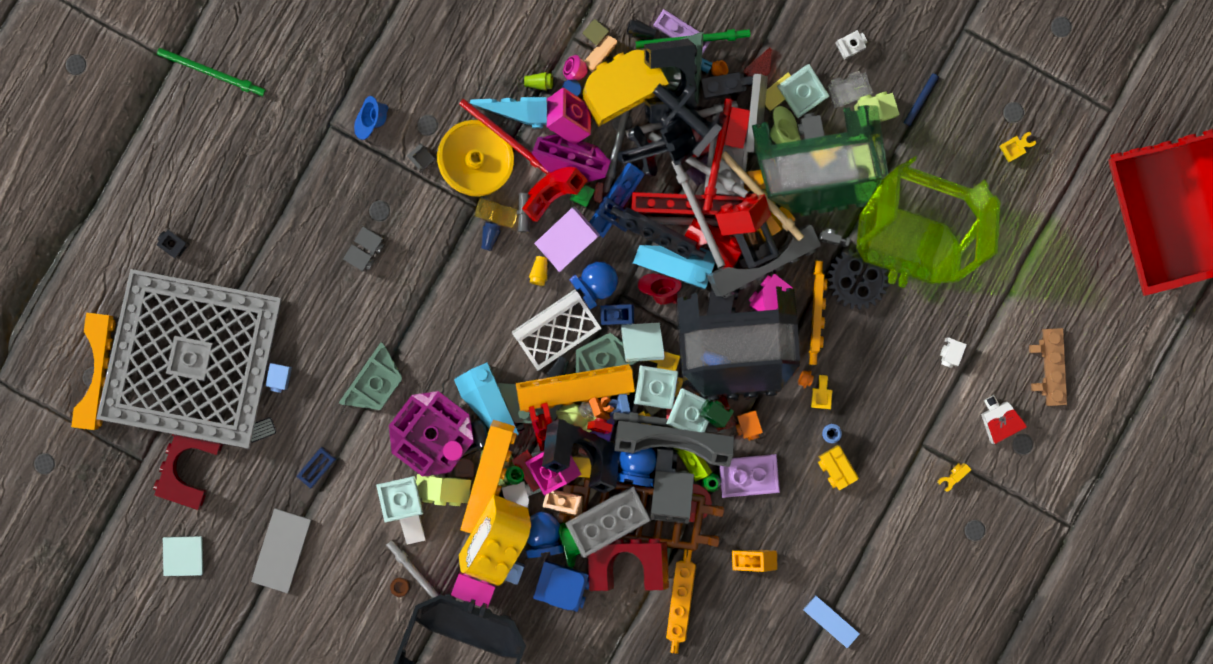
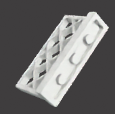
[512,289,601,371]

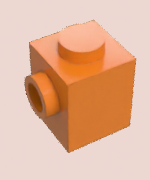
[736,410,763,441]

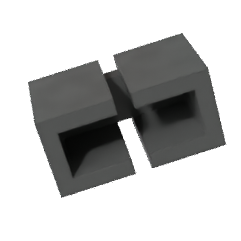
[343,227,385,272]

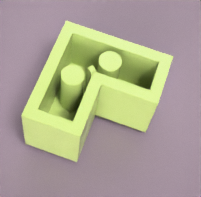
[854,91,899,128]
[416,474,471,506]

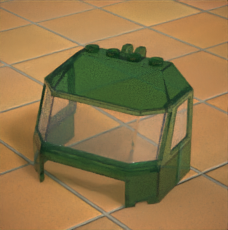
[752,105,889,217]

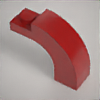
[522,167,587,222]

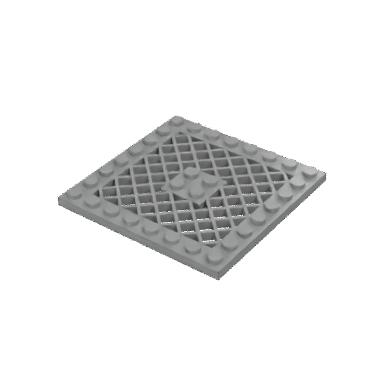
[96,269,282,449]

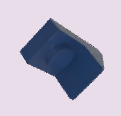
[601,304,634,325]

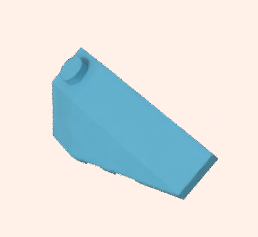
[470,97,547,128]
[633,245,715,290]
[454,363,519,435]

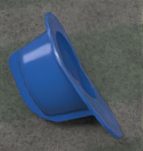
[354,96,388,140]

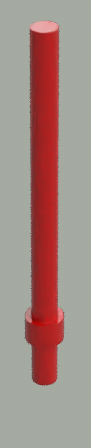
[459,98,551,175]
[703,99,733,212]

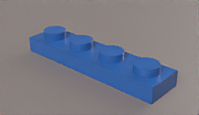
[589,163,645,238]

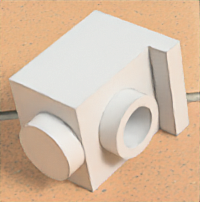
[836,30,867,60]
[940,338,967,368]

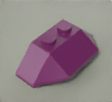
[532,134,611,182]

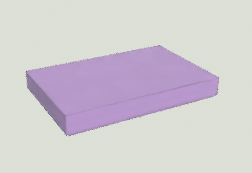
[534,206,600,272]
[719,454,780,498]

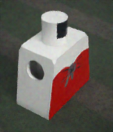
[981,395,1027,444]

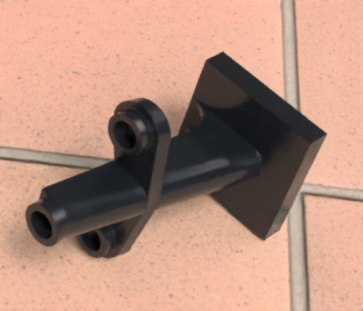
[652,83,727,157]
[618,117,697,177]

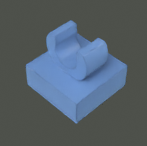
[607,394,630,416]

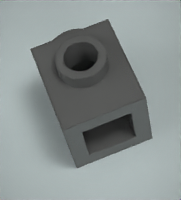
[797,113,825,143]

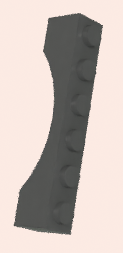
[706,225,821,298]
[614,421,734,467]

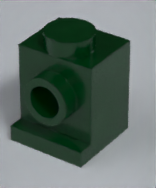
[700,400,734,428]

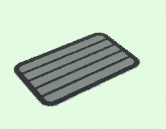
[251,417,276,443]

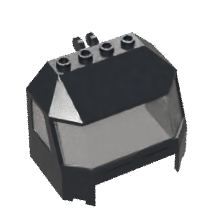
[676,286,800,401]

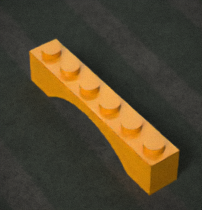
[71,313,115,430]

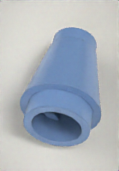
[822,424,842,443]

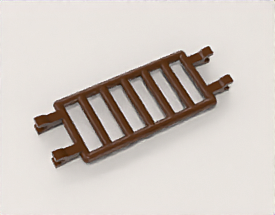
[558,477,724,551]

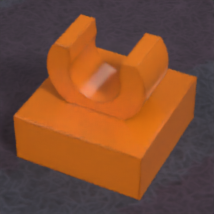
[589,397,614,420]

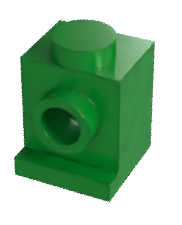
[569,185,595,208]

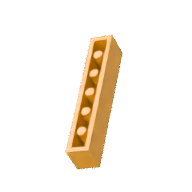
[516,364,635,412]
[460,420,517,533]

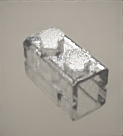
[828,71,873,108]

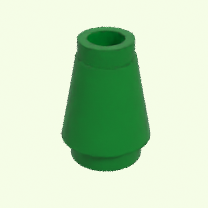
[503,466,524,485]
[702,473,721,492]

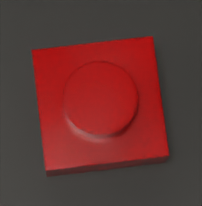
[587,418,613,434]

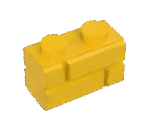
[818,445,859,490]

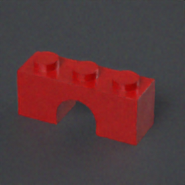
[685,217,742,268]

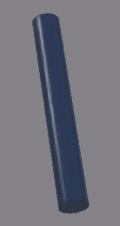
[903,73,939,126]

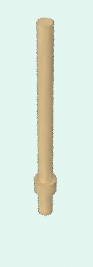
[722,151,804,241]

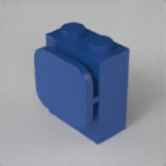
[533,560,589,612]

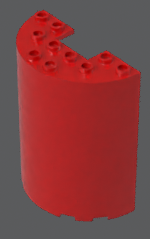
[1108,129,1213,296]

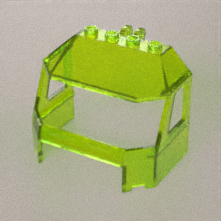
[857,155,1001,288]

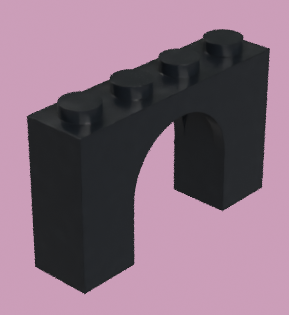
[644,39,697,124]
[542,419,620,493]

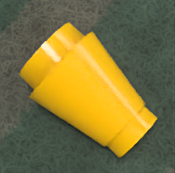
[529,256,548,286]

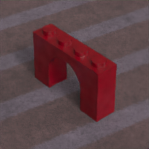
[153,434,223,510]
[588,538,669,591]

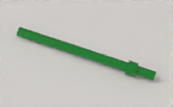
[635,29,751,49]
[157,48,266,96]

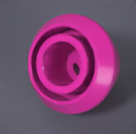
[563,55,588,80]

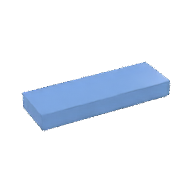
[803,596,859,648]

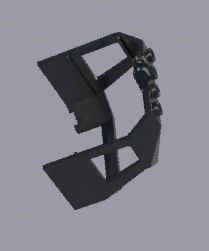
[393,594,526,664]

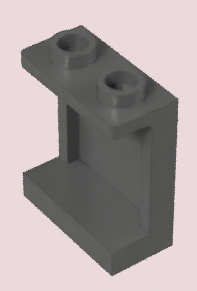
[650,471,694,524]

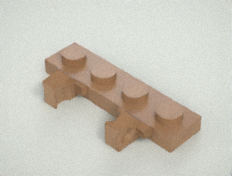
[1029,328,1067,406]

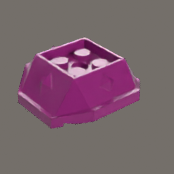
[389,391,474,477]

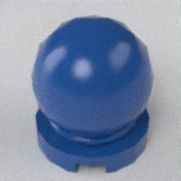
[569,262,619,310]
[617,447,657,487]
[526,512,564,558]

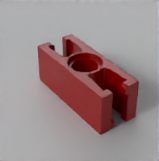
[529,402,553,451]

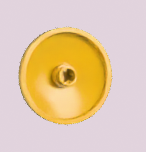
[437,120,514,196]

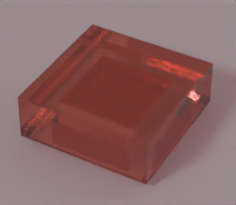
[594,183,603,204]

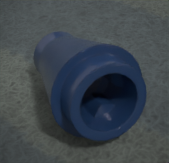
[481,221,501,251]

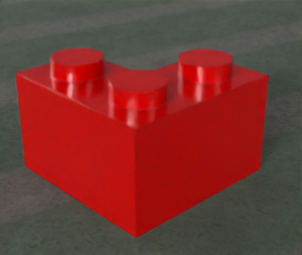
[715,193,771,236]

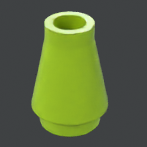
[524,72,553,91]

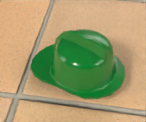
[559,523,580,568]

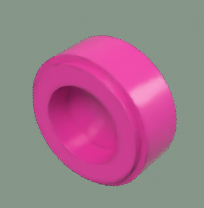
[443,441,463,461]

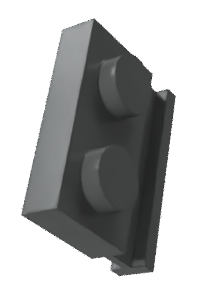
[818,229,850,248]

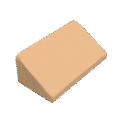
[584,35,618,73]
[542,490,583,516]

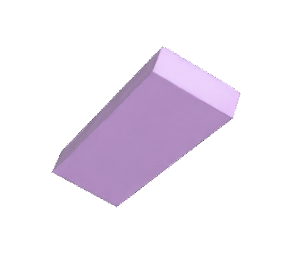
[653,9,711,55]

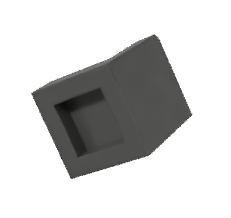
[407,144,436,172]

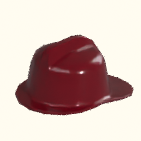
[637,273,682,305]

